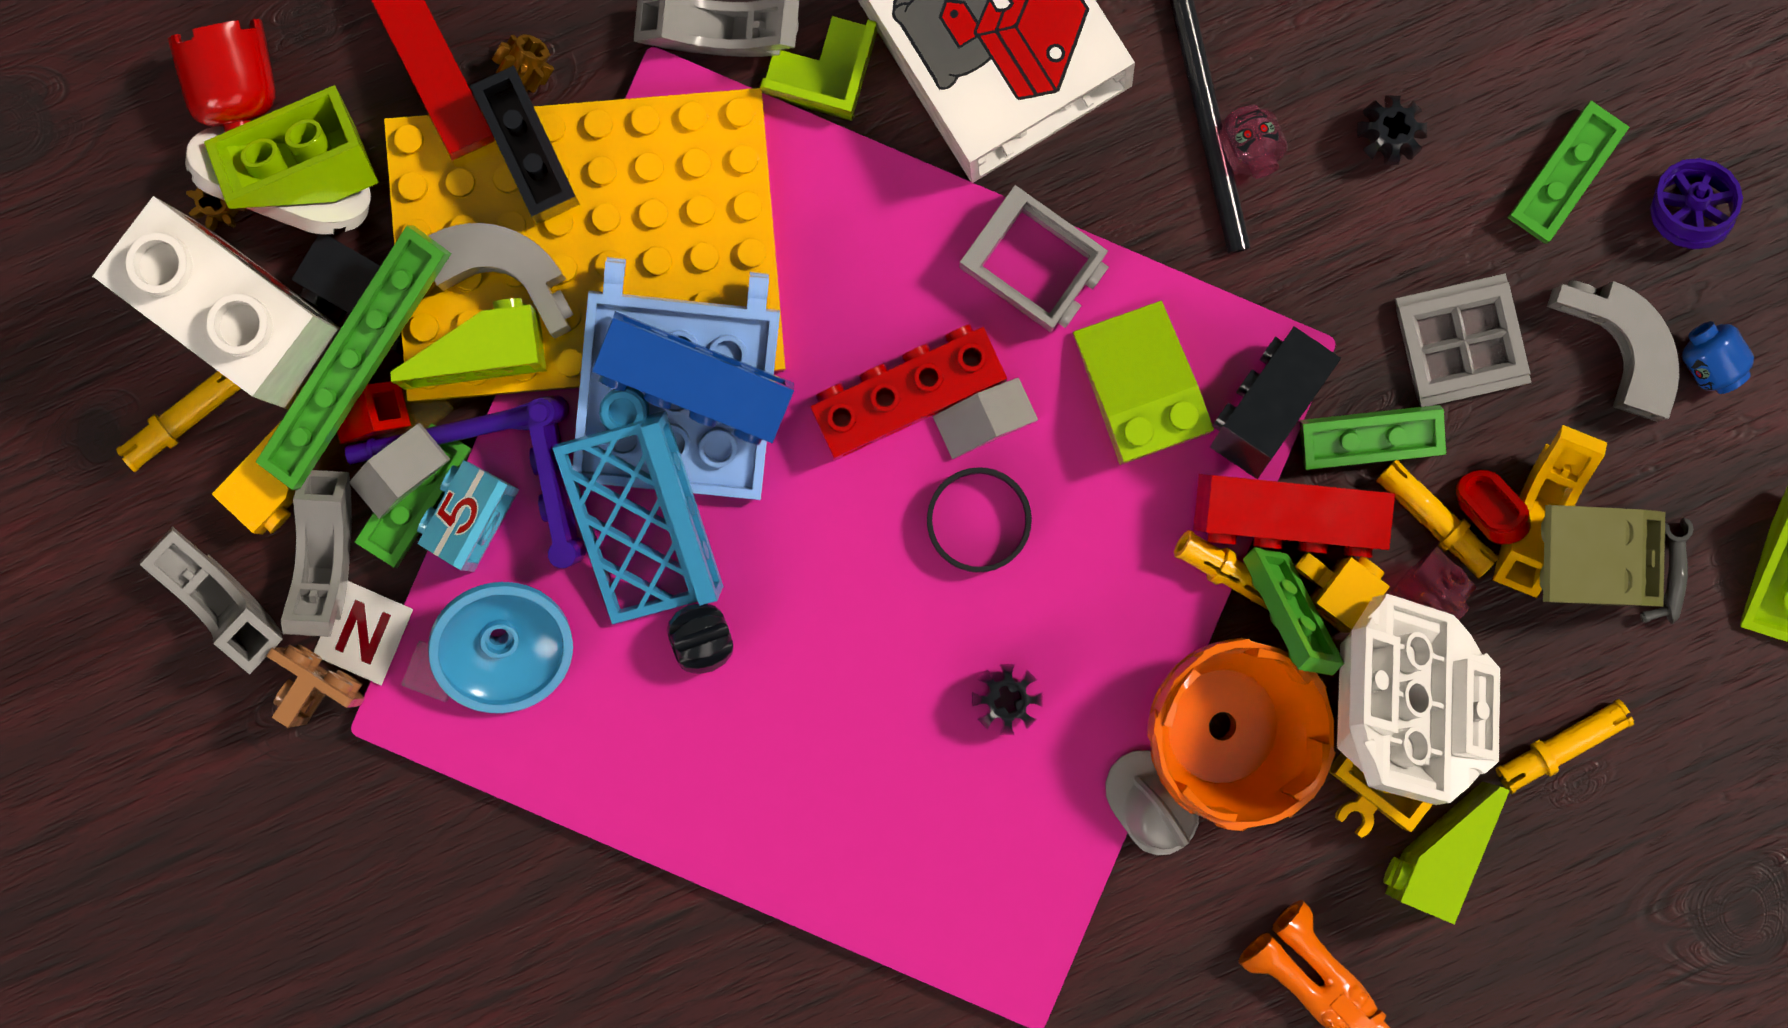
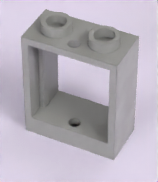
[959,185,1109,333]

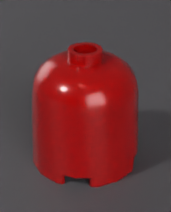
[168,19,276,132]

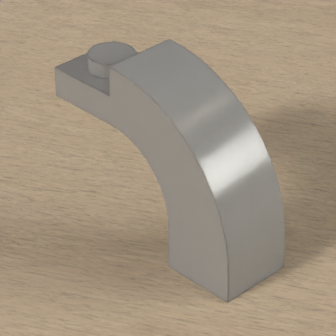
[634,0,799,57]
[429,223,574,339]
[1547,280,1679,422]
[281,470,352,637]
[140,526,283,675]

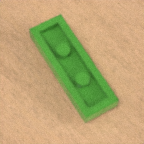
[1507,101,1630,244]
[1300,405,1446,470]
[355,423,472,568]
[1243,547,1344,676]

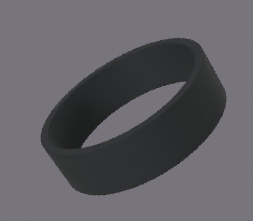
[927,467,1032,572]

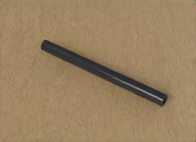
[1170,0,1251,254]

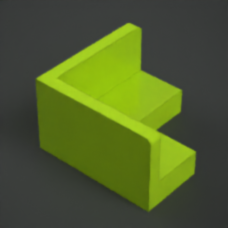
[760,16,877,121]

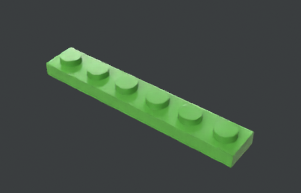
[256,226,452,490]

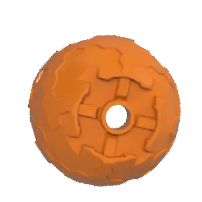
[1147,638,1336,831]

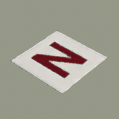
[314,581,413,686]

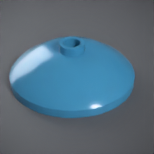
[428,582,573,713]

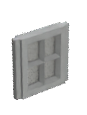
[1395,273,1531,407]

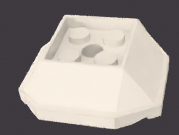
[1337,594,1500,805]

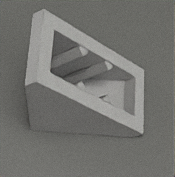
[933,377,1038,460]
[349,423,451,519]

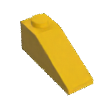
[212,422,296,535]

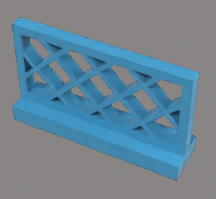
[553,411,724,624]

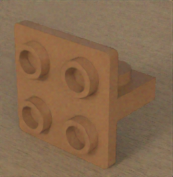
[267,644,365,728]

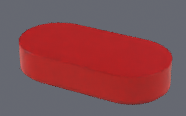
[1456,470,1531,544]

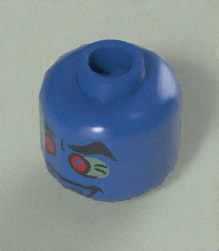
[1682,321,1754,394]

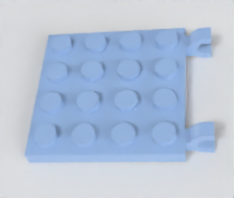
[572,257,780,500]

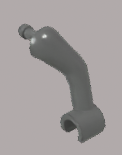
[1640,518,1694,624]

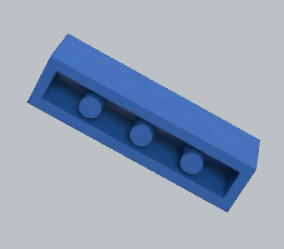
[592,311,794,445]

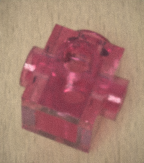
[1390,547,1477,620]

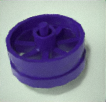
[1650,158,1743,249]

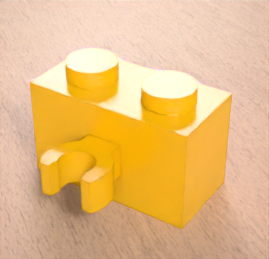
[1295,553,1390,633]
[1329,752,1433,838]

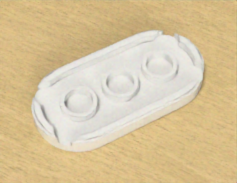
[185,126,371,234]

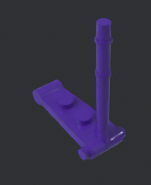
[345,395,586,569]

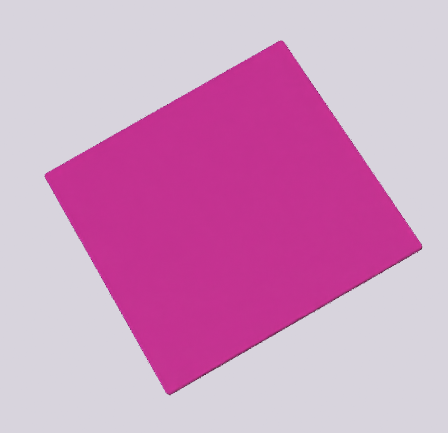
[351,47,1336,1028]

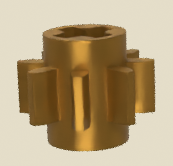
[492,34,554,93]
[186,187,248,231]

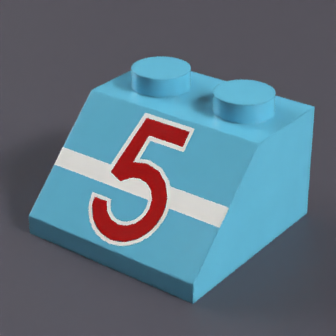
[417,460,520,572]

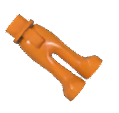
[1238,900,1390,1028]

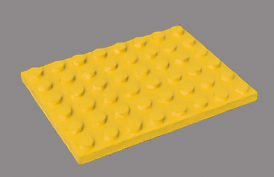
[384,88,786,402]

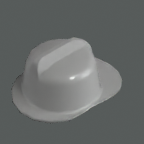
[1105,750,1199,855]

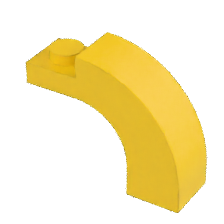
[1493,425,1607,598]

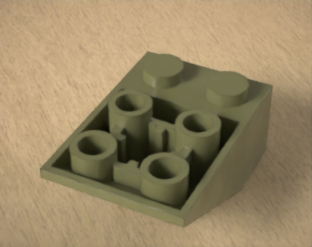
[1540,505,1665,607]

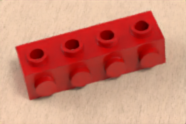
[810,324,1007,461]
[1193,474,1395,558]

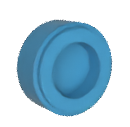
[599,386,649,430]

